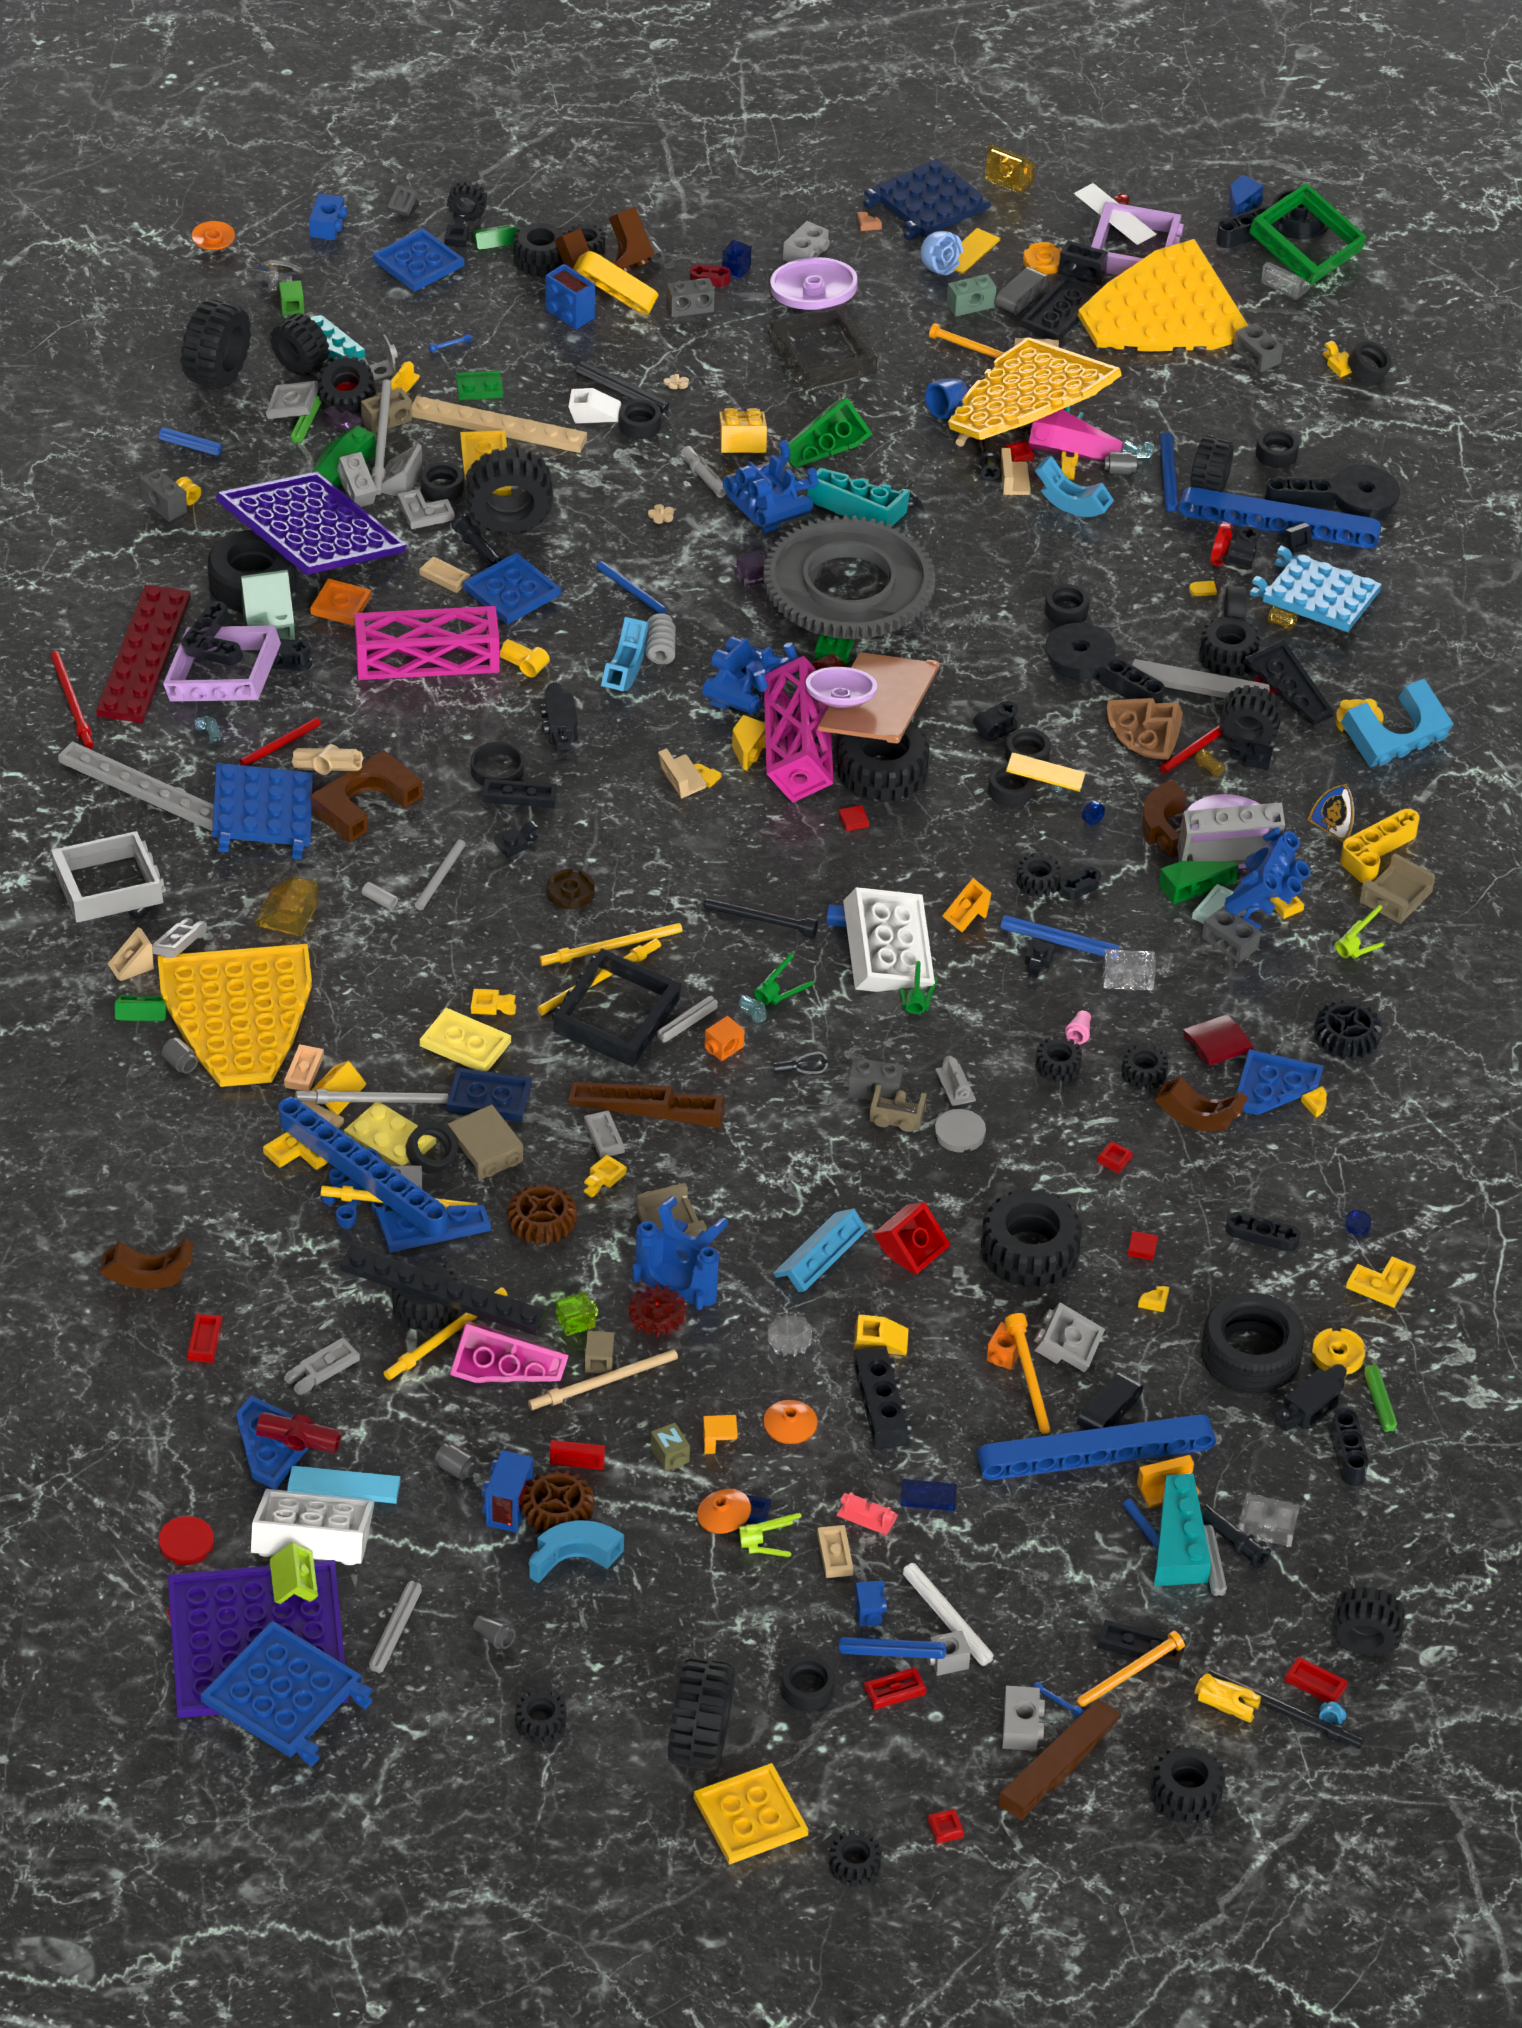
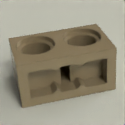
[361,388,412,434]

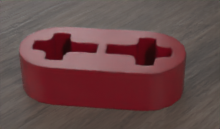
[690,264,731,287]

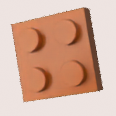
[310,579,372,626]

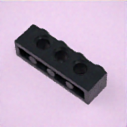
[854,1346,911,1450]

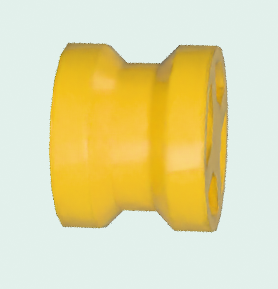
[175,477,201,505]

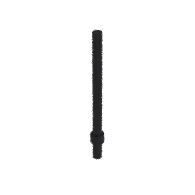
[1208,1669,1364,1749]

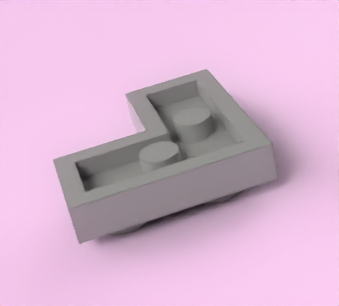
[397,489,455,529]

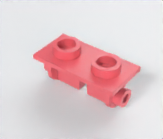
[837,1492,898,1536]

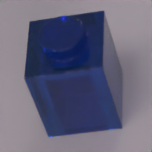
[722,239,752,278]

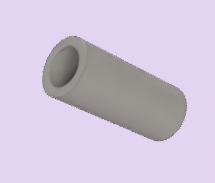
[362,882,398,910]

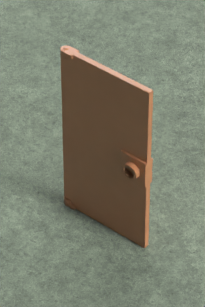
[818,652,940,743]

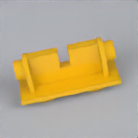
[379,361,420,395]

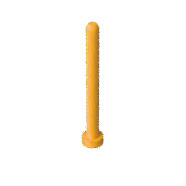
[929,323,1005,359]
[1076,1630,1185,1707]

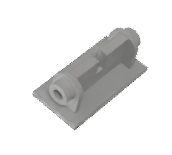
[935,1056,976,1106]

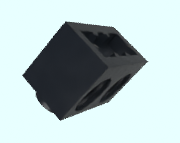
[1058,240,1108,285]

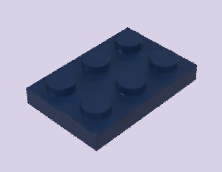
[447,1067,532,1122]

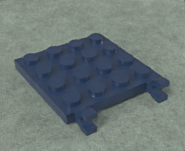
[863,159,991,241]

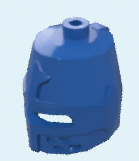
[925,378,968,419]

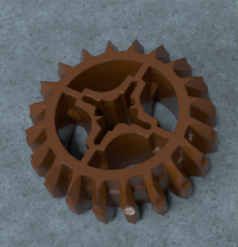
[507,1182,577,1246]
[520,1468,595,1533]

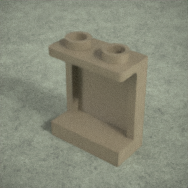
[1360,854,1435,924]
[447,1105,523,1180]
[636,1183,707,1236]

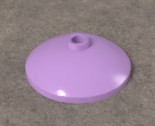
[805,667,877,708]

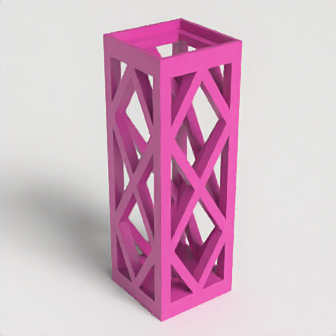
[354,606,500,680]
[764,656,833,803]

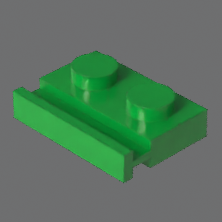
[456,370,503,401]
[814,634,855,664]

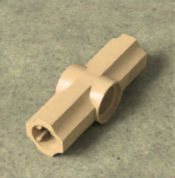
[292,744,363,775]

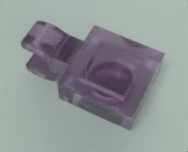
[324,406,363,433]

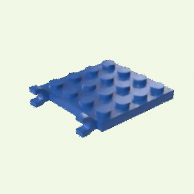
[212,763,313,860]
[201,1621,372,1767]

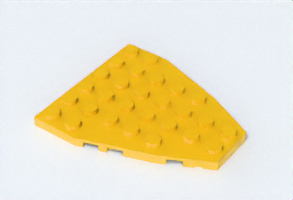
[1077,239,1249,351]
[948,337,1122,440]
[158,944,312,1087]

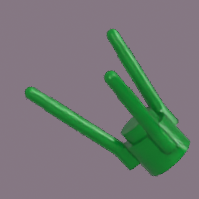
[754,953,814,1005]
[899,961,938,1014]

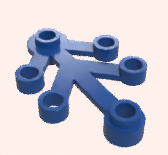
[321,1148,387,1229]

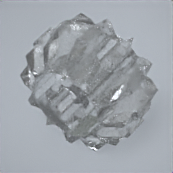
[768,1312,812,1357]

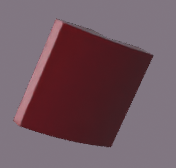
[1183,1014,1253,1065]

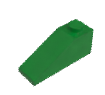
[1159,861,1238,905]

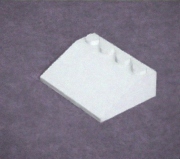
[843,887,935,992]
[251,1489,375,1565]

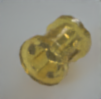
[1267,605,1298,632]

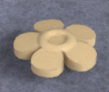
[664,374,689,389]
[648,504,674,524]

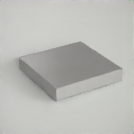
[266,381,319,419]

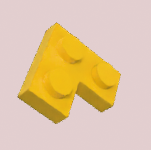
[263,1132,328,1170]
[1346,1257,1416,1308]

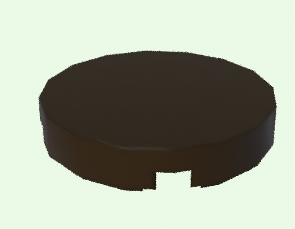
[546,869,595,909]

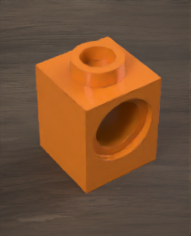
[704,1016,745,1061]
[987,1322,1019,1370]

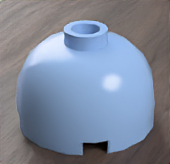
[920,231,963,275]

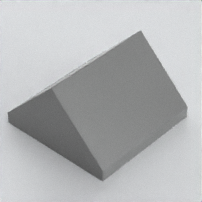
[381,443,422,496]

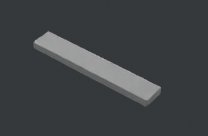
[1132,659,1269,698]

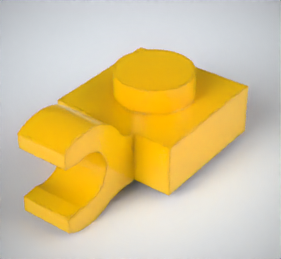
[1323,341,1352,378]
[1061,451,1078,480]
[471,989,516,1015]
[584,1155,627,1198]

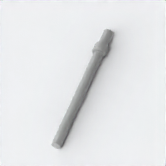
[371,380,391,495]
[295,1089,448,1104]

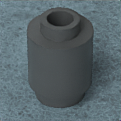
[1104,452,1137,475]
[161,1038,198,1074]
[435,1443,477,1480]

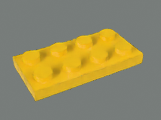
[460,430,512,497]

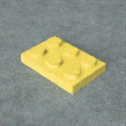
[420,1008,511,1072]
[344,1103,436,1166]

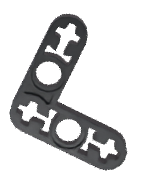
[181,601,243,665]

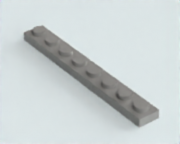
[58,742,214,831]

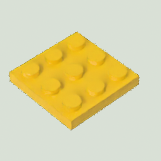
[694,1763,808,1865]

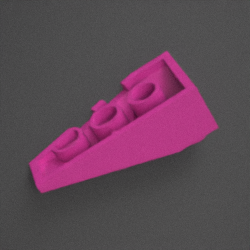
[1029,409,1123,462]
[450,1320,569,1383]

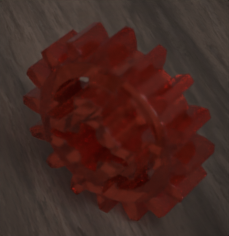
[629,1284,686,1337]

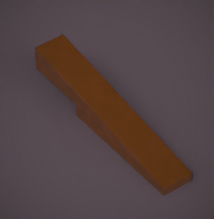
[568,1082,726,1128]
[999,1699,1121,1821]

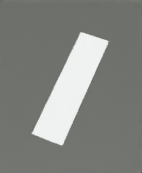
[1073,183,1156,245]

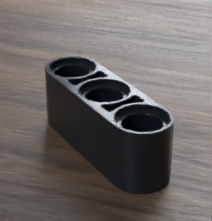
[1077,1372,1144,1430]
[1331,1408,1369,1486]

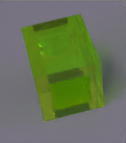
[556,1291,598,1336]

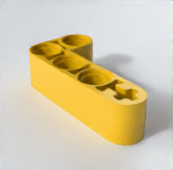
[569,251,658,315]
[1340,809,1420,883]

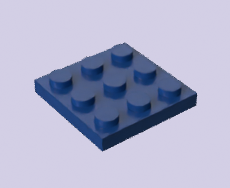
[373,228,464,292]
[463,552,561,625]

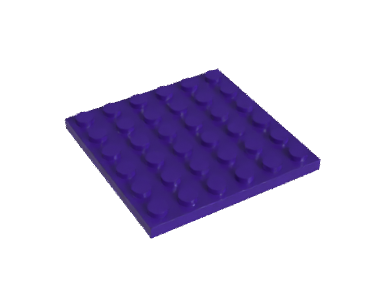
[216,472,407,575]
[168,1560,349,1718]

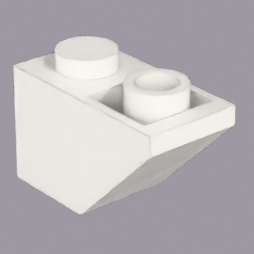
[569,388,621,423]

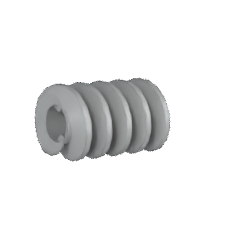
[646,613,676,665]

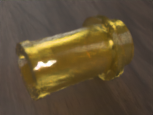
[1195,749,1225,778]

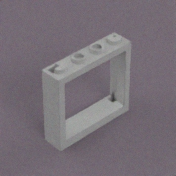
[1177,802,1285,864]
[51,831,166,923]

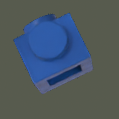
[855,1581,887,1626]

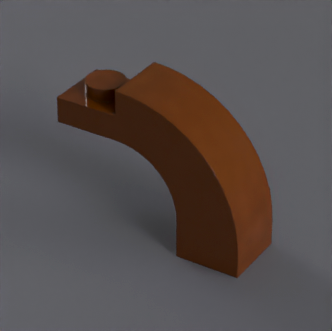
[1142,780,1187,857]
[1154,1076,1248,1132]
[99,1239,194,1289]

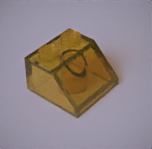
[985,144,1036,194]
[255,877,318,936]

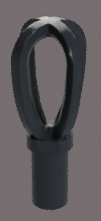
[774,1051,828,1074]

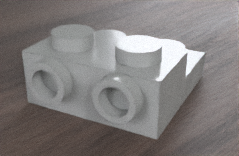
[1033,1303,1105,1372]

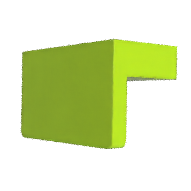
[270,1542,318,1604]

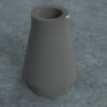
[473,1615,516,1649]

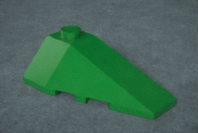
[780,398,872,469]
[311,425,376,487]

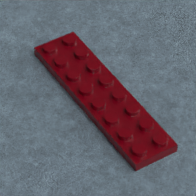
[96,585,191,723]

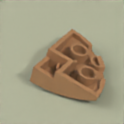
[1107,698,1183,759]

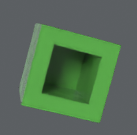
[279,281,304,316]

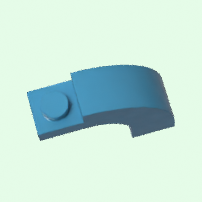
[1035,456,1114,517]
[601,617,649,691]
[529,1520,624,1583]

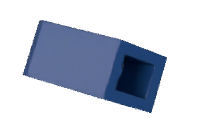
[1228,175,1264,217]

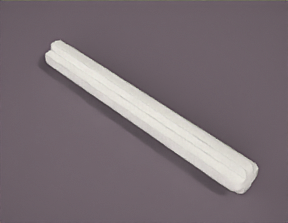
[903,1563,993,1666]

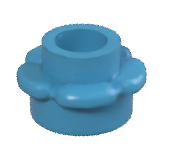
[1319,1701,1346,1725]

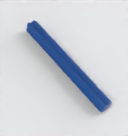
[1160,432,1178,512]
[1001,915,1120,959]

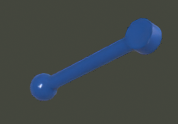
[429,334,472,352]
[1032,1682,1083,1718]

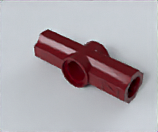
[256,1412,342,1454]

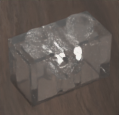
[1238,1493,1300,1547]

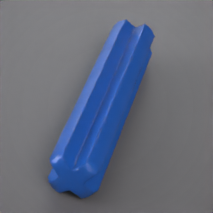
[159,427,222,456]

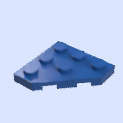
[1237,1049,1323,1115]
[236,1395,309,1490]

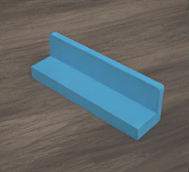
[773,1208,868,1292]

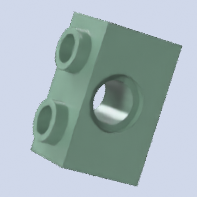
[946,274,996,317]

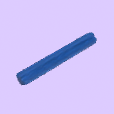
[839,1637,947,1659]

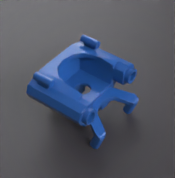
[722,440,819,534]
[702,636,798,714]
[1224,827,1310,930]
[632,1196,728,1310]

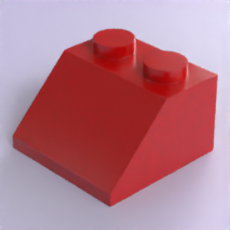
[873,1202,951,1274]

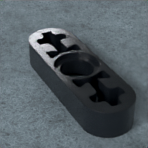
[1225,1212,1301,1251]

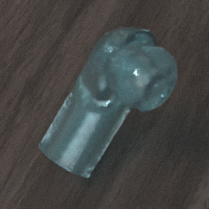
[1121,440,1155,458]
[195,715,222,742]

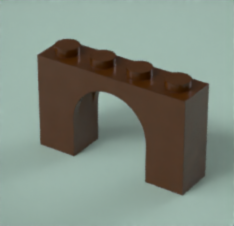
[554,207,655,288]
[311,750,423,843]

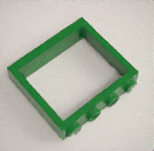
[1249,183,1367,287]

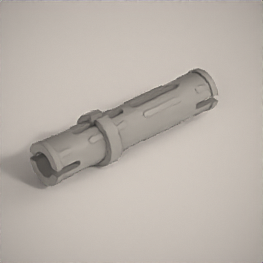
[680,446,727,498]

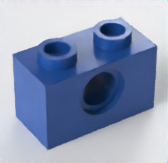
[309,194,348,240]

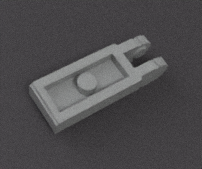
[152,918,207,958]
[284,1338,360,1395]

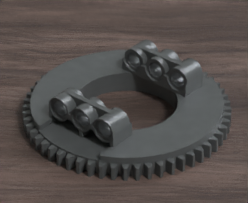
[763,515,935,639]

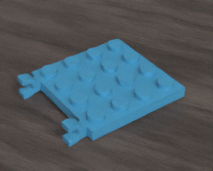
[1250,546,1382,632]

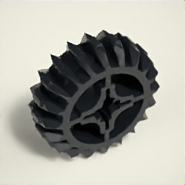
[1314,1000,1382,1060]

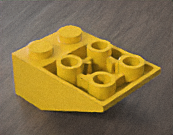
[719,408,767,453]

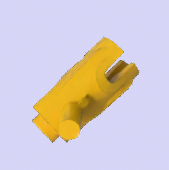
[1195,1674,1261,1723]

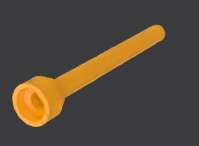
[1004,1313,1050,1435]

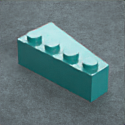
[807,468,910,526]
[1154,1473,1211,1587]

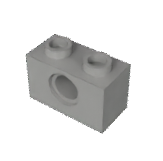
[1002,1686,1045,1751]

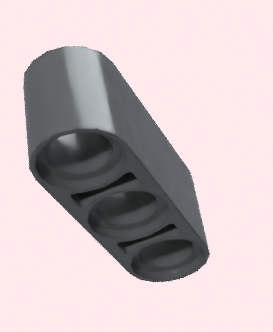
[995,267,1048,315]

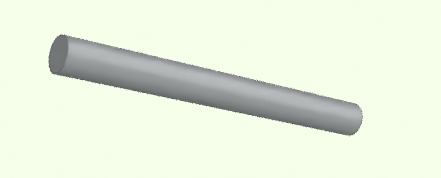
[415,839,466,910]

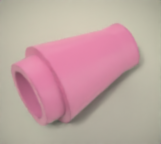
[1065,1011,1091,1045]

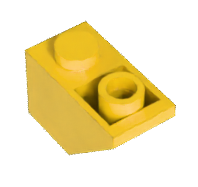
[732,715,766,770]
[853,1315,908,1356]

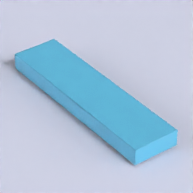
[288,1466,400,1504]

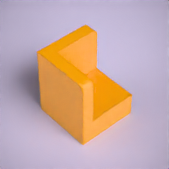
[703,1415,738,1454]

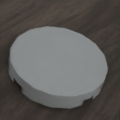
[935,1109,986,1152]

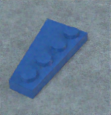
[376,1205,491,1253]

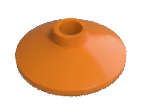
[192,221,235,250]
[764,1400,817,1444]
[697,1489,751,1534]

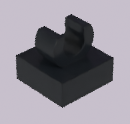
[1286,523,1312,553]

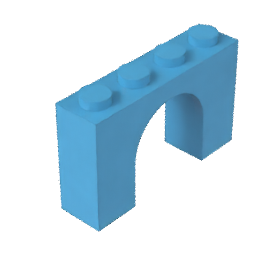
[1341,679,1454,768]

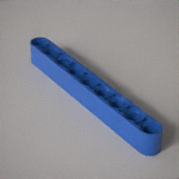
[1179,487,1381,548]
[278,1098,448,1237]
[976,1415,1216,1480]

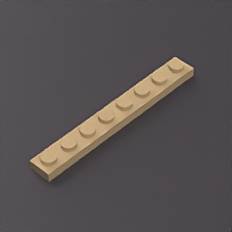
[412,396,587,453]

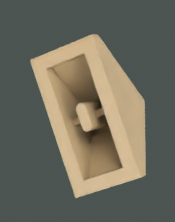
[108,928,154,981]

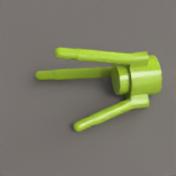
[1335,905,1384,959]
[739,1513,801,1557]

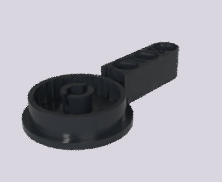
[1216,189,1328,248]
[1264,465,1400,519]
[1045,623,1165,703]

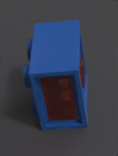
[545,264,595,329]
[482,1450,533,1533]

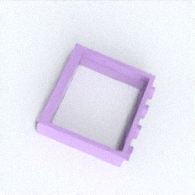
[1091,202,1184,275]
[163,626,281,701]

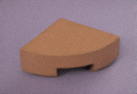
[857,212,882,231]

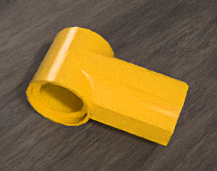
[500,639,550,677]

